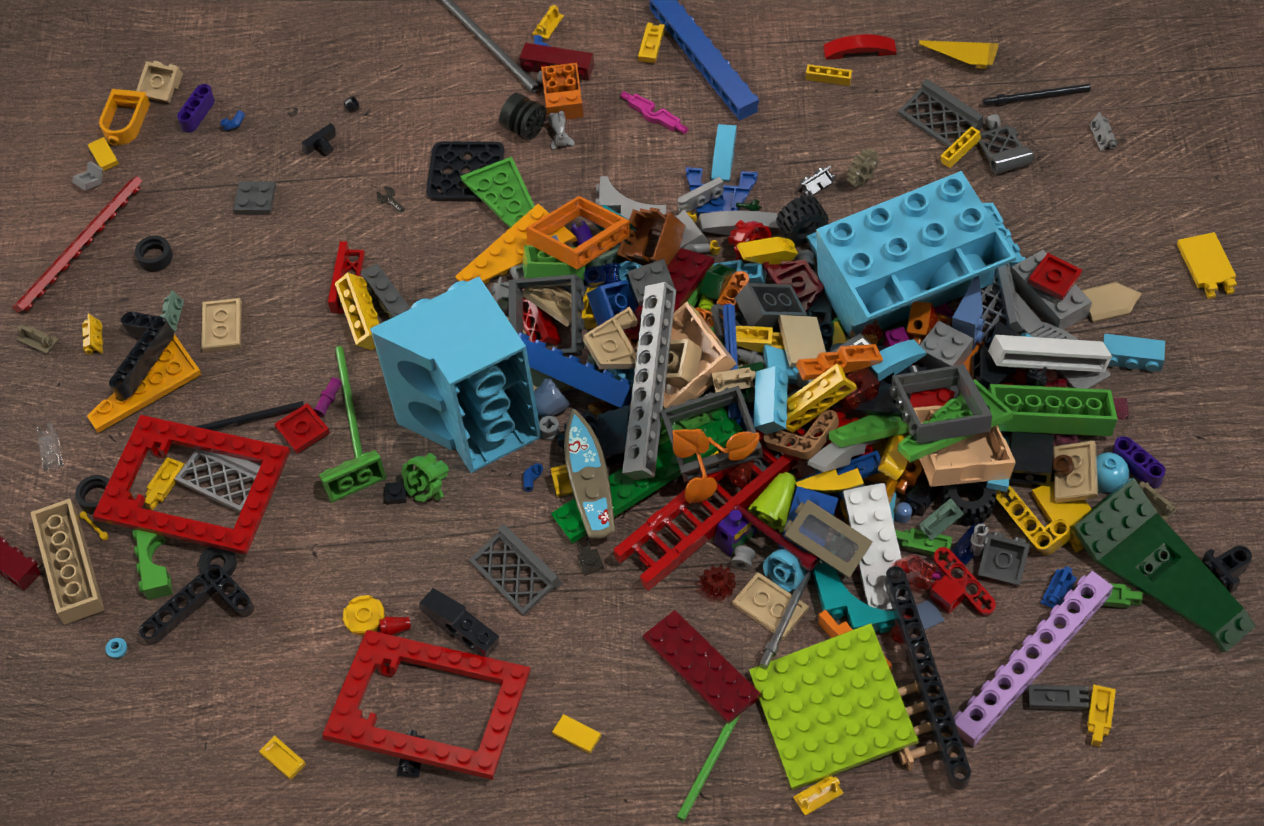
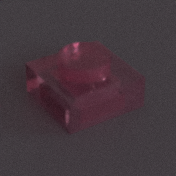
[1113,398,1129,420]
[1053,434,1081,446]

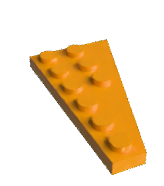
[455,204,577,284]
[87,334,202,433]

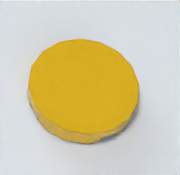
[343,595,385,636]

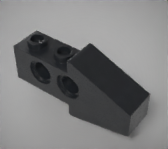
[971,321,1018,390]
[419,588,499,657]

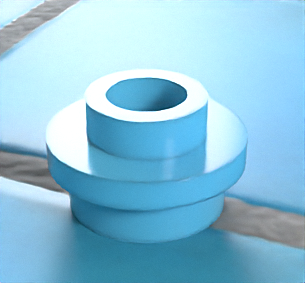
[105,638,127,659]

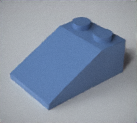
[952,276,985,350]

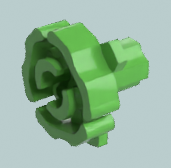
[401,453,449,502]

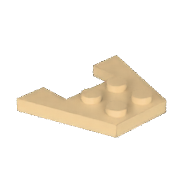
[583,307,638,369]

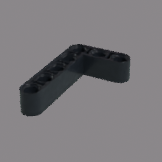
[109,312,174,400]
[139,564,254,645]

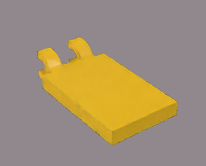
[1177,232,1237,299]
[1031,481,1092,552]

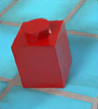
[930,575,965,614]

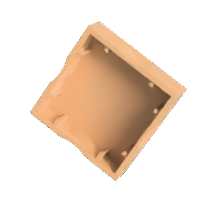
[634,302,737,409]
[909,405,1016,487]

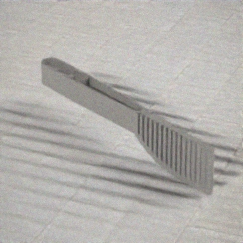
[981,269,1111,389]

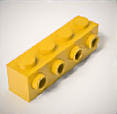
[335,273,379,350]

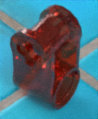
[894,554,936,590]

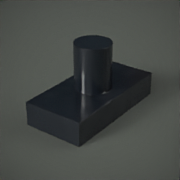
[302,123,336,155]

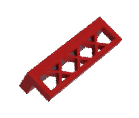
[328,241,365,314]
[523,278,562,345]

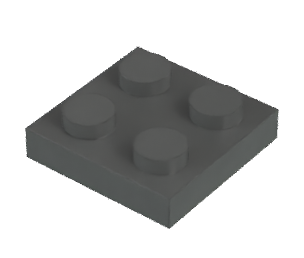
[233,181,276,215]
[628,259,675,306]

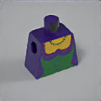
[715,510,758,556]

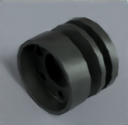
[499,93,547,140]

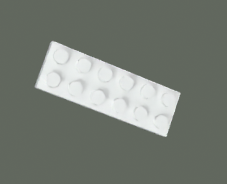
[842,483,906,611]

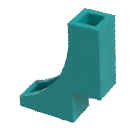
[812,563,896,633]

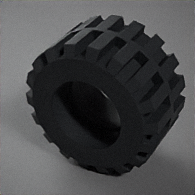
[776,195,829,245]
[942,481,997,526]

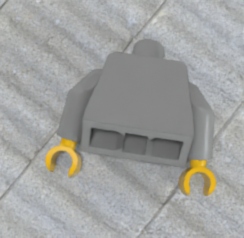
[675,210,721,255]

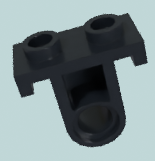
[1202,545,1252,593]

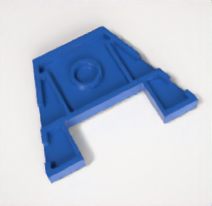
[686,167,758,217]

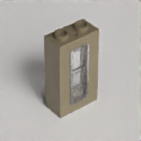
[783,500,873,579]

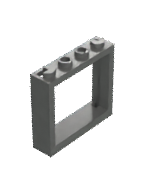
[509,274,585,357]
[889,364,992,444]
[660,386,763,482]

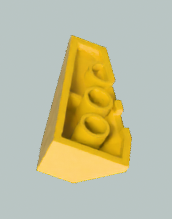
[919,40,999,69]

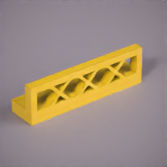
[786,364,857,433]

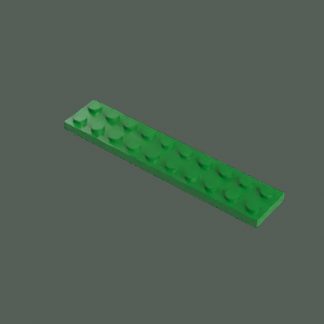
[551,407,743,544]

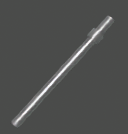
[759,570,812,669]

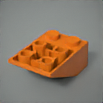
[541,63,584,119]

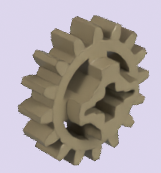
[847,148,879,188]

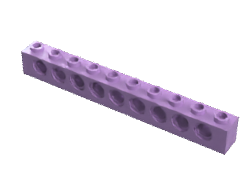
[954,571,1113,748]

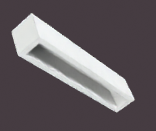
[988,335,1112,372]

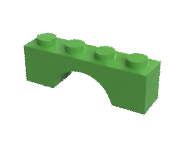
[132,529,173,600]

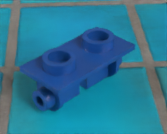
[1040,566,1077,609]

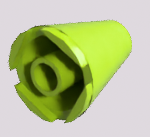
[747,472,797,532]

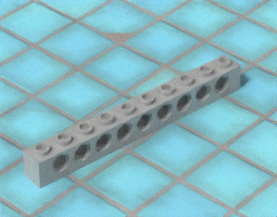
[622,282,676,480]

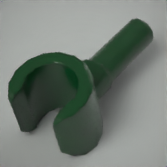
[736,199,762,211]

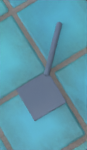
[909,599,945,665]

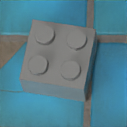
[916,321,973,369]

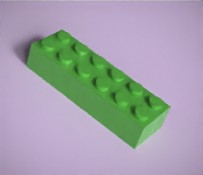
[988,384,1118,436]

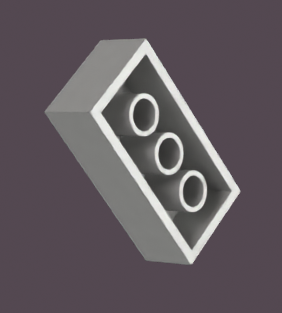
[1011,250,1092,330]

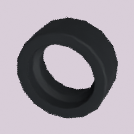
[135,235,173,272]
[75,475,109,515]

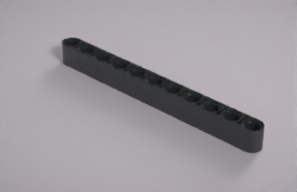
[885,566,971,790]

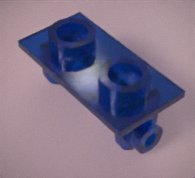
[951,522,988,565]

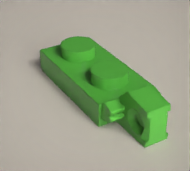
[895,528,952,559]
[1082,583,1142,608]

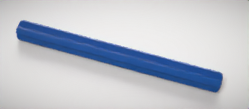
[723,304,740,420]

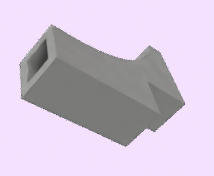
[596,176,667,231]

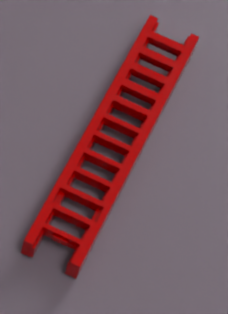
[613,410,845,591]

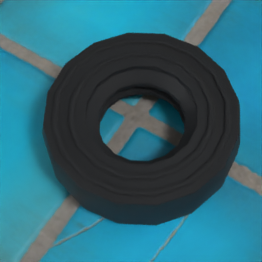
[199,547,237,580]

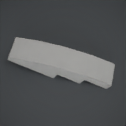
[699,211,779,235]
[808,439,879,472]

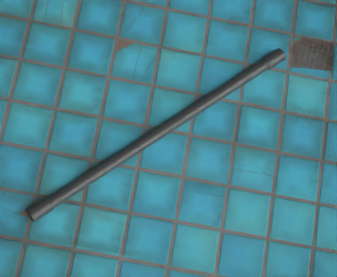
[440,0,540,93]

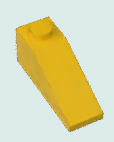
[737,237,798,264]

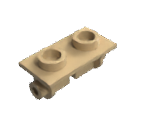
[711,367,756,393]

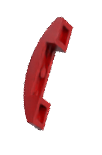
[824,34,897,60]

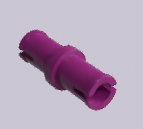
[313,377,342,417]

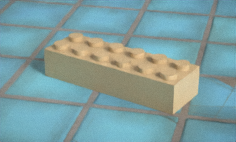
[30,499,105,625]

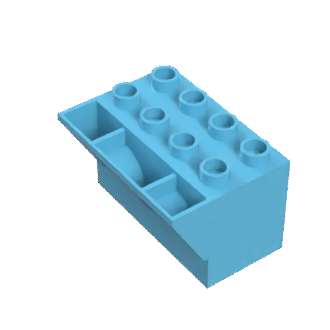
[816,171,1016,339]
[370,277,542,473]

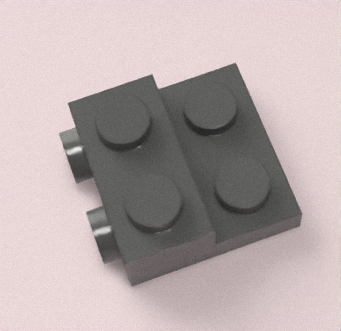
[978,532,1030,586]

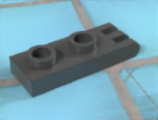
[1028,685,1090,710]

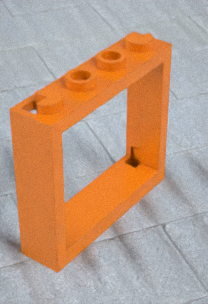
[526,196,630,269]

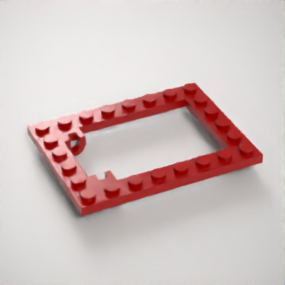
[93,415,291,555]
[322,630,531,780]

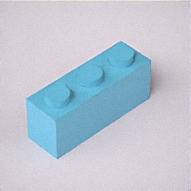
[1102,334,1165,372]
[754,366,788,435]

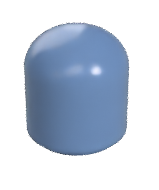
[894,502,912,523]

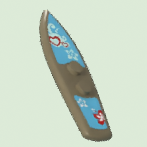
[564,409,615,539]

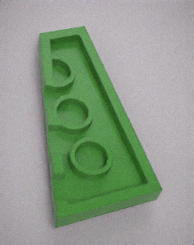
[829,414,909,448]

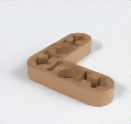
[763,410,839,459]

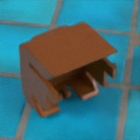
[617,208,686,266]

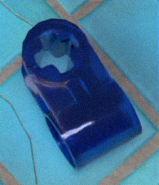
[584,263,622,288]

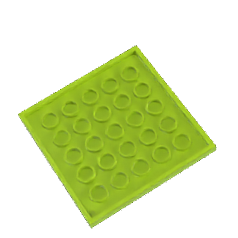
[749,623,919,790]

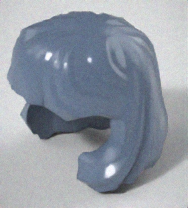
[534,378,570,417]

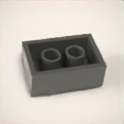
[735,283,807,330]

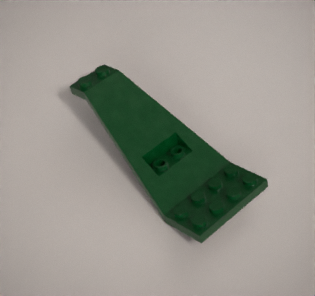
[1071,478,1256,652]

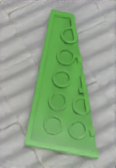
[460,157,535,228]
[898,379,1013,462]

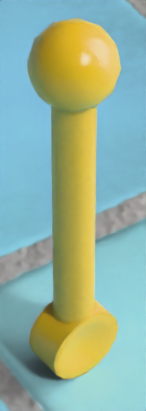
[79,511,109,541]

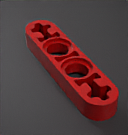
[933,547,996,616]

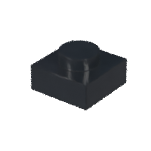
[385,482,407,505]

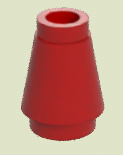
[379,617,411,636]

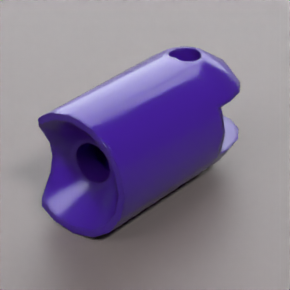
[571,220,593,246]

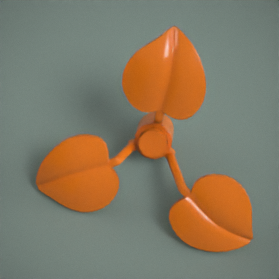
[672,429,760,504]

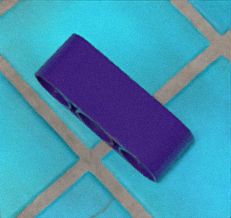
[177,84,215,133]
[1112,436,1166,488]

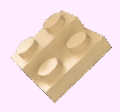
[136,61,183,103]

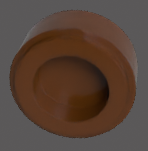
[1052,455,1074,476]

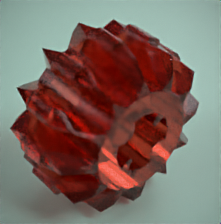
[700,564,736,601]

